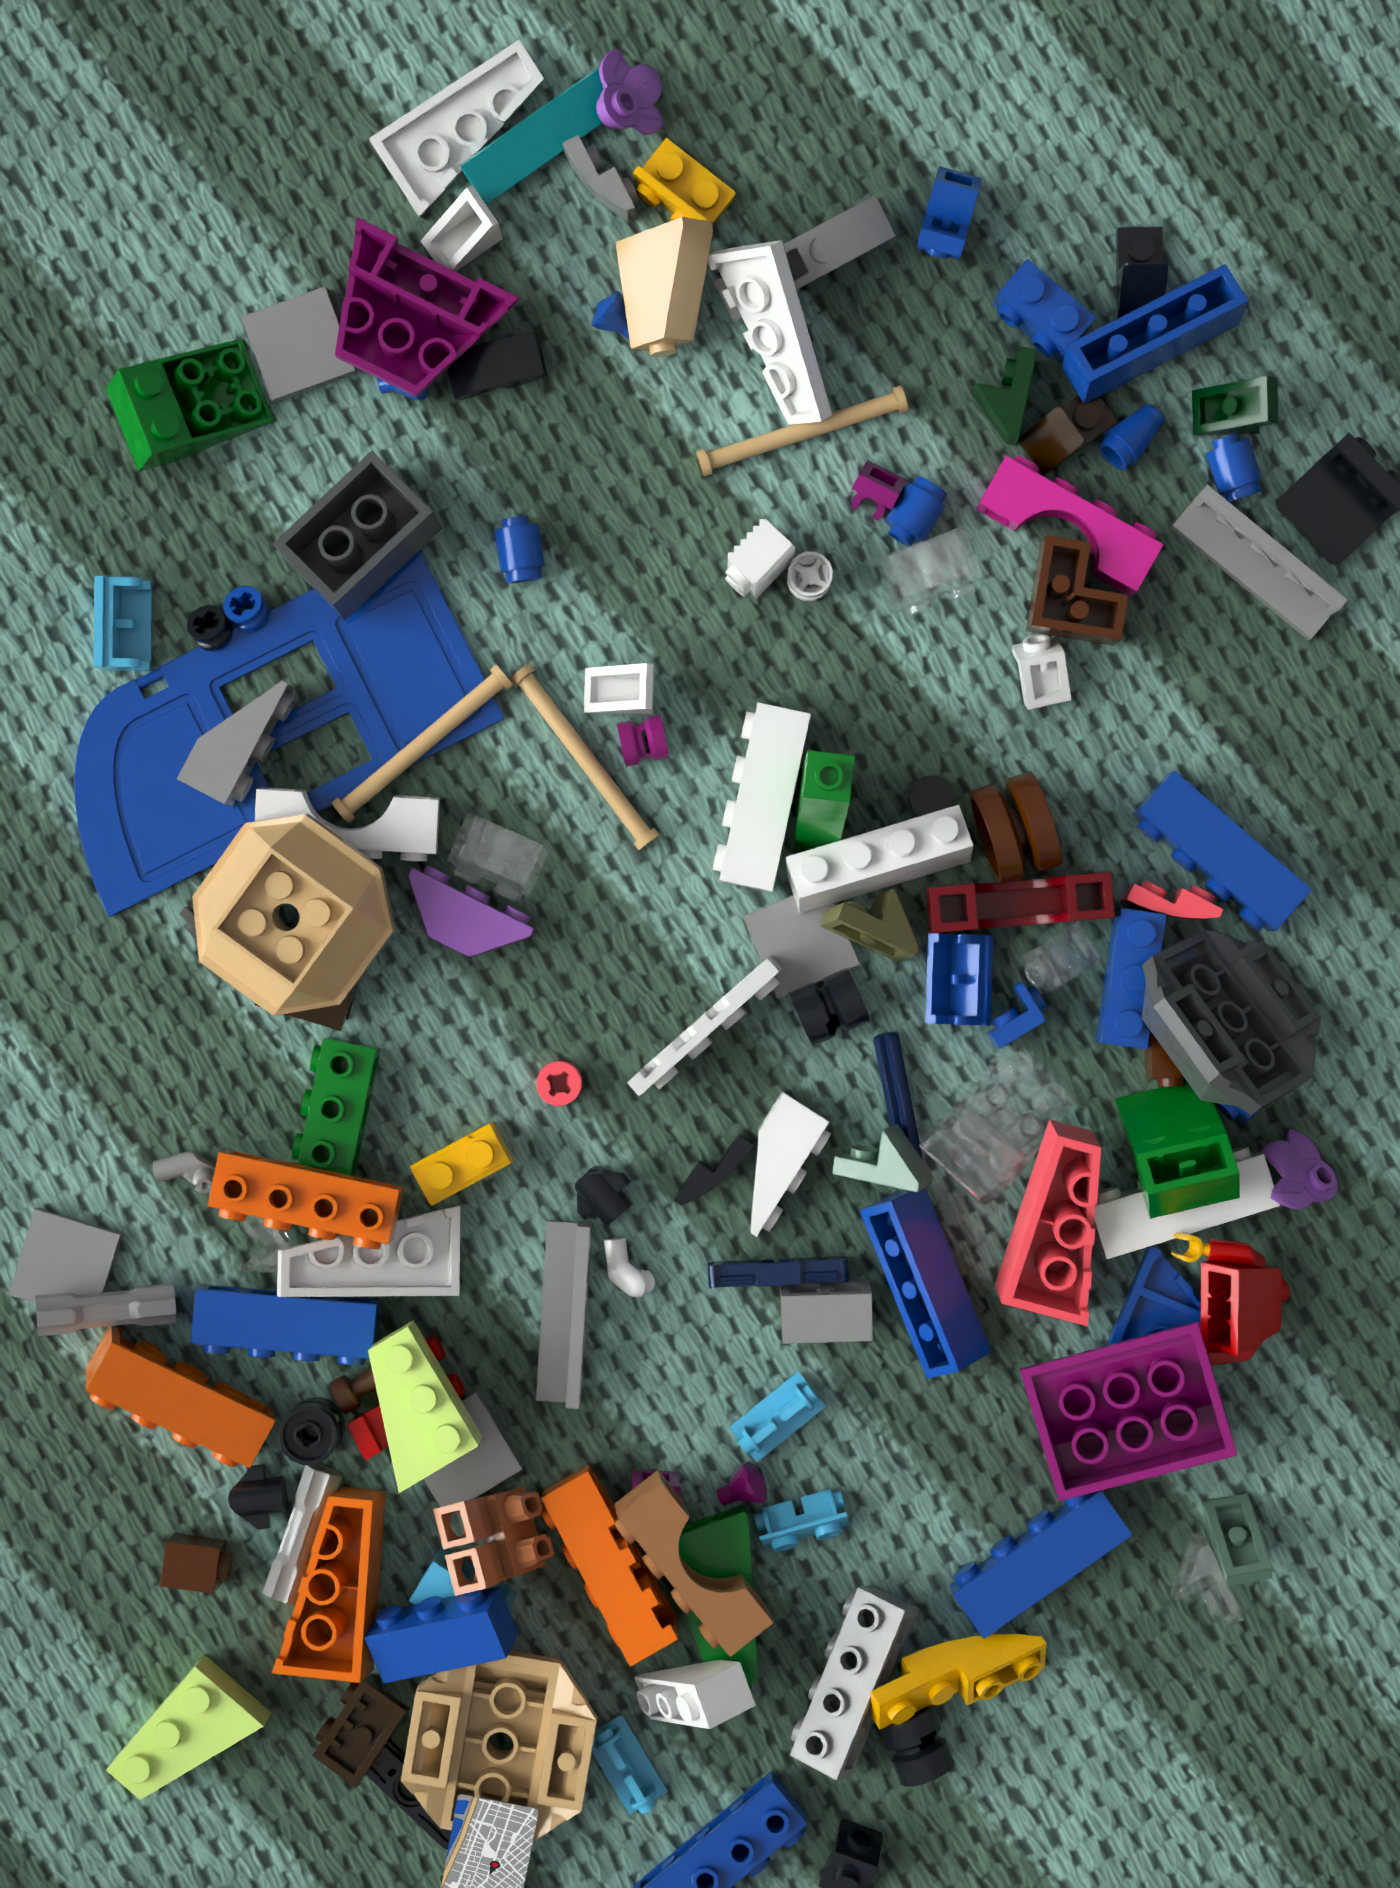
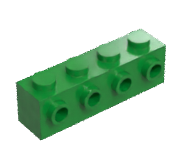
[291,1037,381,1176]

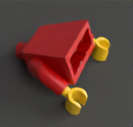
[1171,1232,1290,1366]

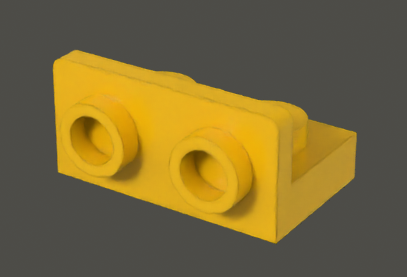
[632,138,737,227]

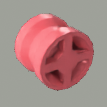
[536,1061,582,1106]

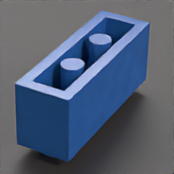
[1096,908,1167,1049]
[364,1586,519,1683]

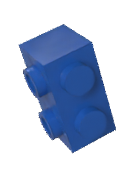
[993,259,1096,363]

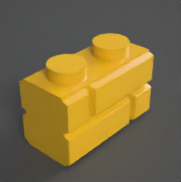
[410,1121,514,1206]

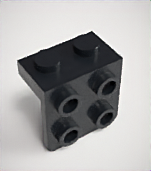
[1276,433,1400,565]

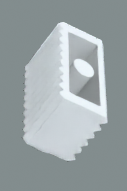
[725,519,796,599]

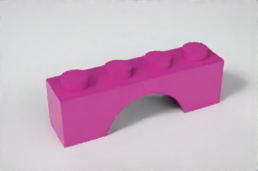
[975,456,1164,597]

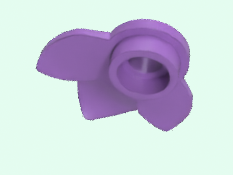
[596,48,665,135]
[1260,1129,1338,1210]

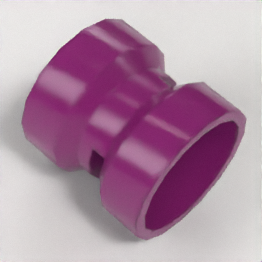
[617,714,670,767]

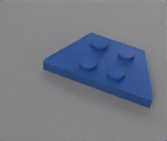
[1106,1245,1201,1345]

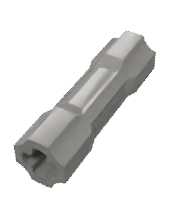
[35,1283,176,1336]
[262,1463,344,1605]

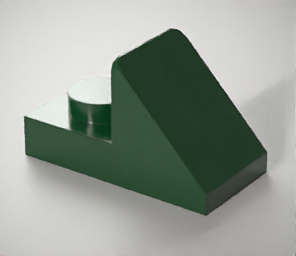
[971,346,1037,446]
[1192,376,1278,435]

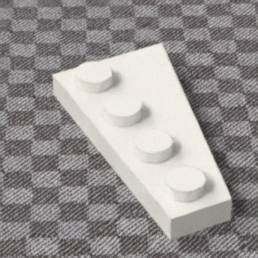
[369,40,544,218]
[707,240,832,425]
[627,956,782,1096]
[277,1205,461,1297]

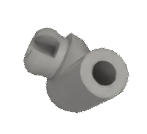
[153,1151,215,1194]

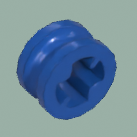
[223,586,269,632]

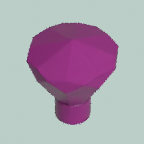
[717,1461,767,1506]

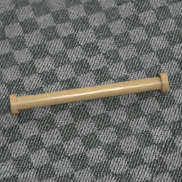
[696,385,909,477]
[509,663,660,851]
[332,664,513,823]

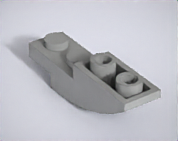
[714,195,896,322]

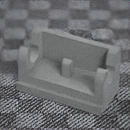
[780,1280,873,1344]

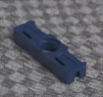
[708,1256,849,1288]

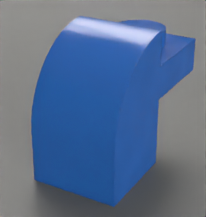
[916,166,982,260]

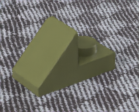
[820,889,919,962]

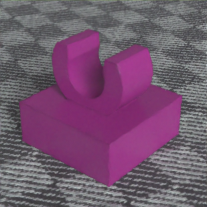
[852,460,907,520]

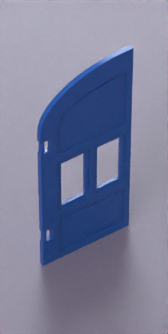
[74,551,505,917]

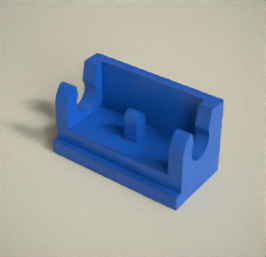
[925,933,994,1026]

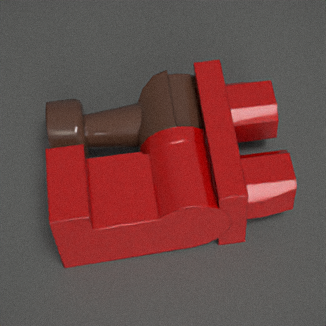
[329,1334,466,1461]

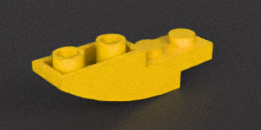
[871,1634,1047,1730]

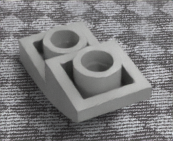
[563,135,640,222]

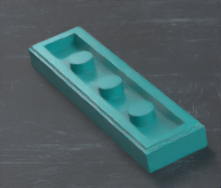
[459,66,604,205]

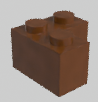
[1025,535,1129,646]

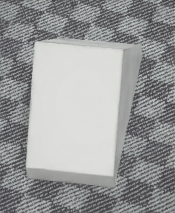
[421,186,503,272]
[584,663,655,715]

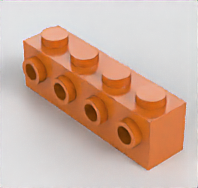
[207,1149,404,1249]

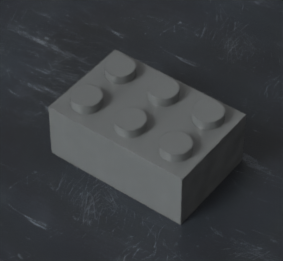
[273,451,443,621]

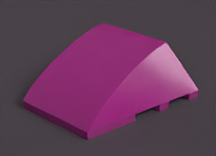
[335,217,519,397]

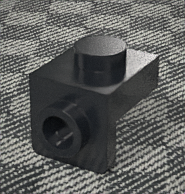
[818,1819,883,1888]

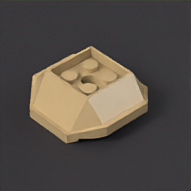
[192,814,395,1016]
[401,1651,597,1841]

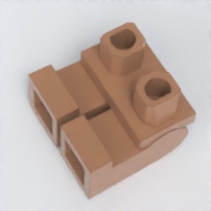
[433,1486,554,1596]

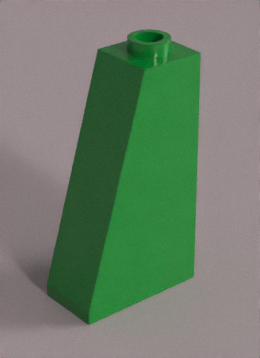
[792,750,855,852]
[679,1503,758,1689]

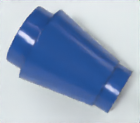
[1099,404,1164,470]

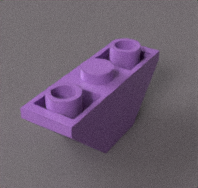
[408,865,536,957]

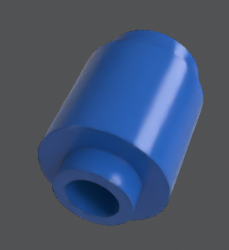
[1206,433,1262,503]
[885,476,947,547]
[494,516,545,584]

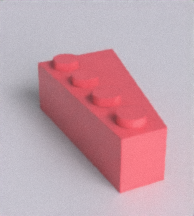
[995,1119,1101,1326]

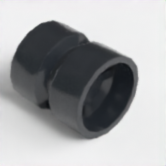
[789,968,870,1047]
[278,1397,345,1465]
[880,1705,955,1787]

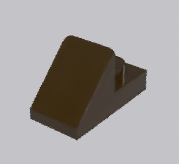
[1017,396,1118,476]

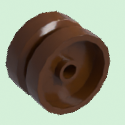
[969,771,1062,885]

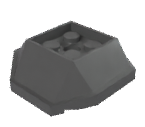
[1142,930,1321,1115]

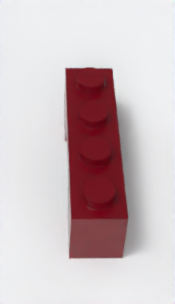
[925,872,1115,933]

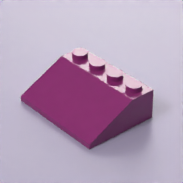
[1020,1321,1237,1501]

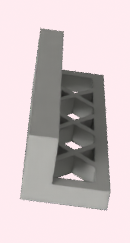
[1170,485,1348,641]
[536,1220,592,1409]

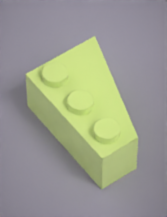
[368,1320,483,1493]
[106,1654,272,1800]

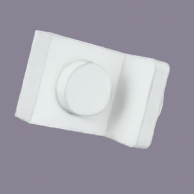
[1012,634,1071,710]

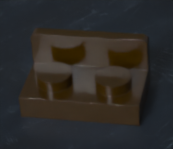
[312,1673,410,1788]

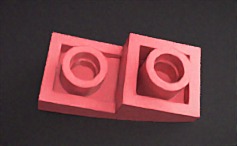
[1121,880,1224,919]

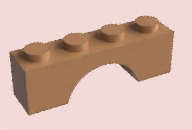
[614,1470,774,1657]

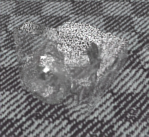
[1019,921,1101,995]

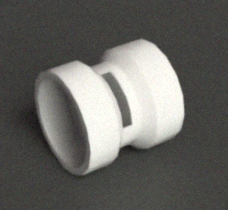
[787,551,833,601]

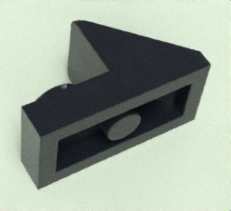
[1116,227,1168,319]

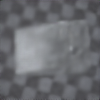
[918,1040,1079,1205]

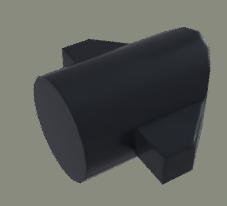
[575,1166,633,1226]
[228,1464,288,1530]

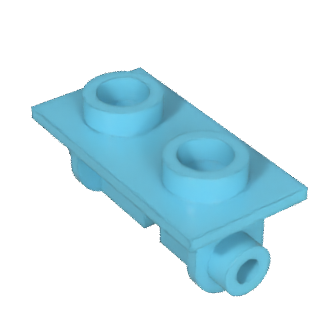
[729,1371,826,1462]
[754,1489,850,1552]
[592,1714,668,1815]

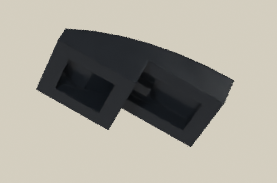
[447,331,548,400]
[674,1133,754,1206]

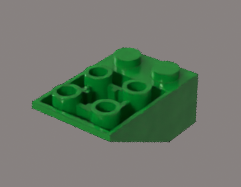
[105,338,274,472]
[1115,1081,1240,1219]

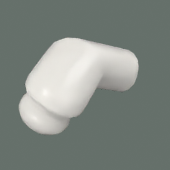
[604,1237,655,1297]

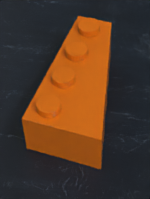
[86,1325,276,1468]
[541,1464,679,1667]
[272,1486,386,1683]

